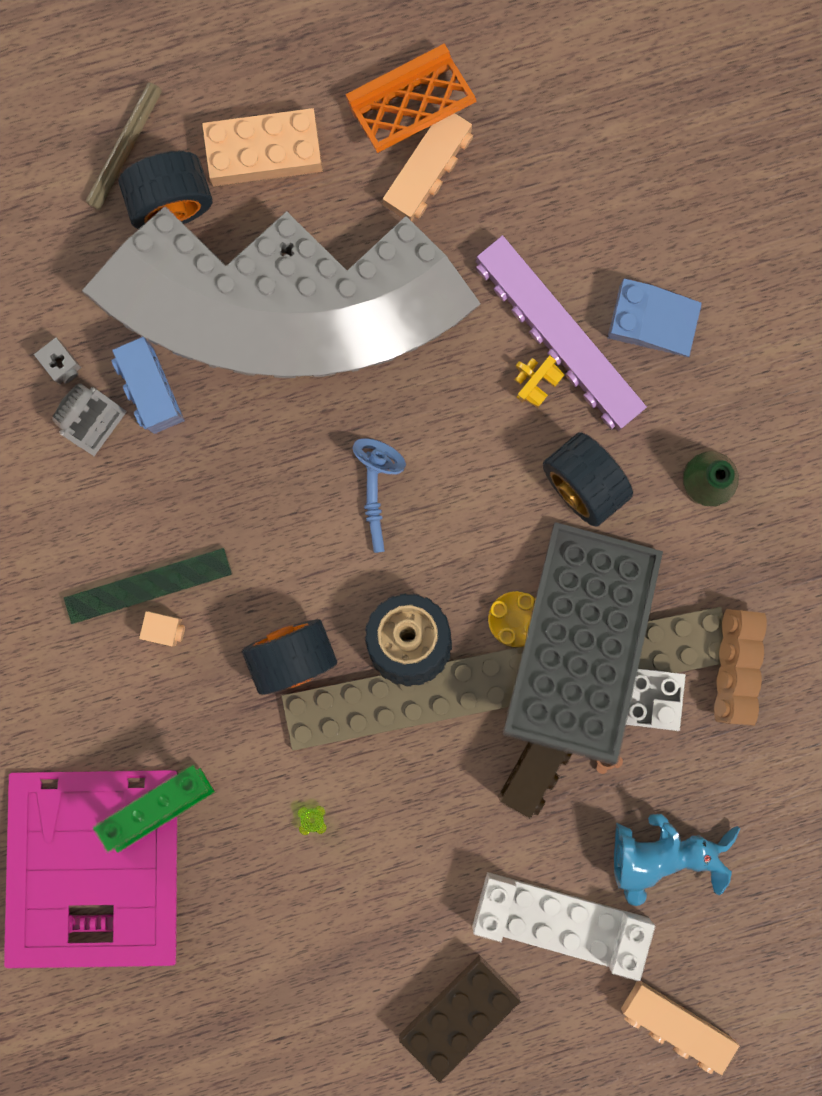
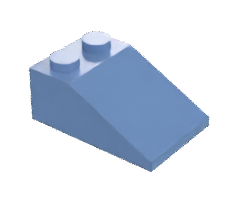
[608,279,702,357]

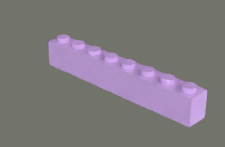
[476,235,647,431]

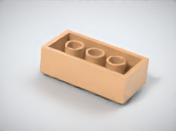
[202,108,323,186]

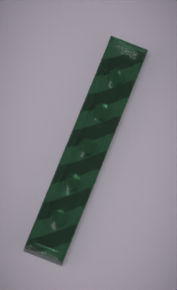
[64,548,233,624]

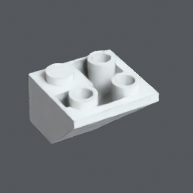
[626,669,686,731]

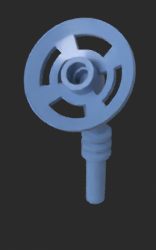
[353,438,406,553]

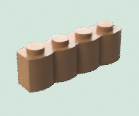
[714,609,767,725]

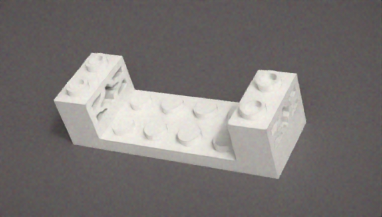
[472,872,655,981]

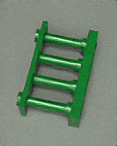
[93,765,216,853]

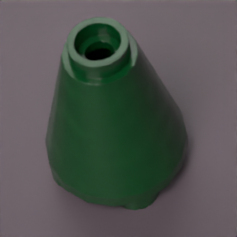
[683,451,739,507]

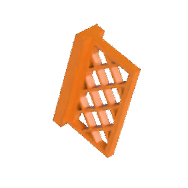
[345,43,477,153]

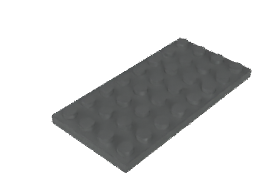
[503,522,663,765]

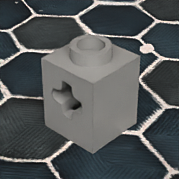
[34,338,82,384]

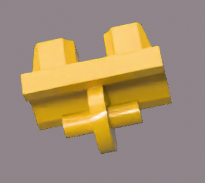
[514,355,564,408]

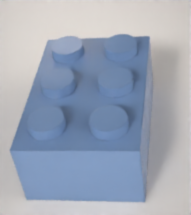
[111,337,185,434]

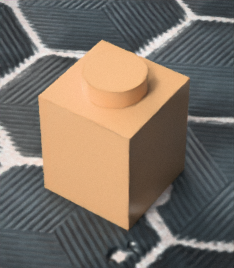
[139,611,185,646]

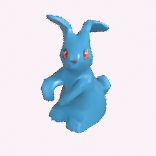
[614,813,740,906]

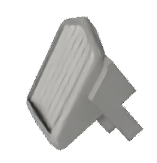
[52,384,127,456]

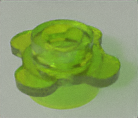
[298,806,327,835]

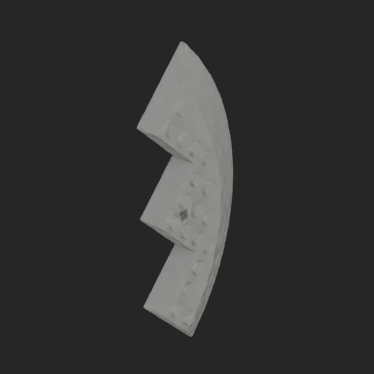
[82,207,481,378]

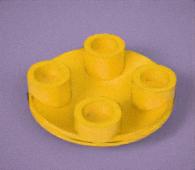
[488,591,535,647]

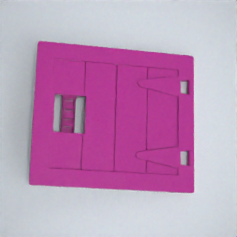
[4,770,178,968]

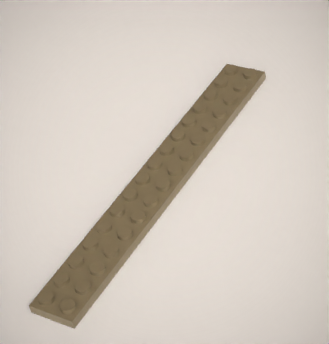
[281,607,724,751]

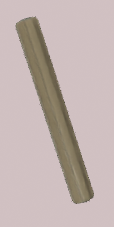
[86,83,161,209]

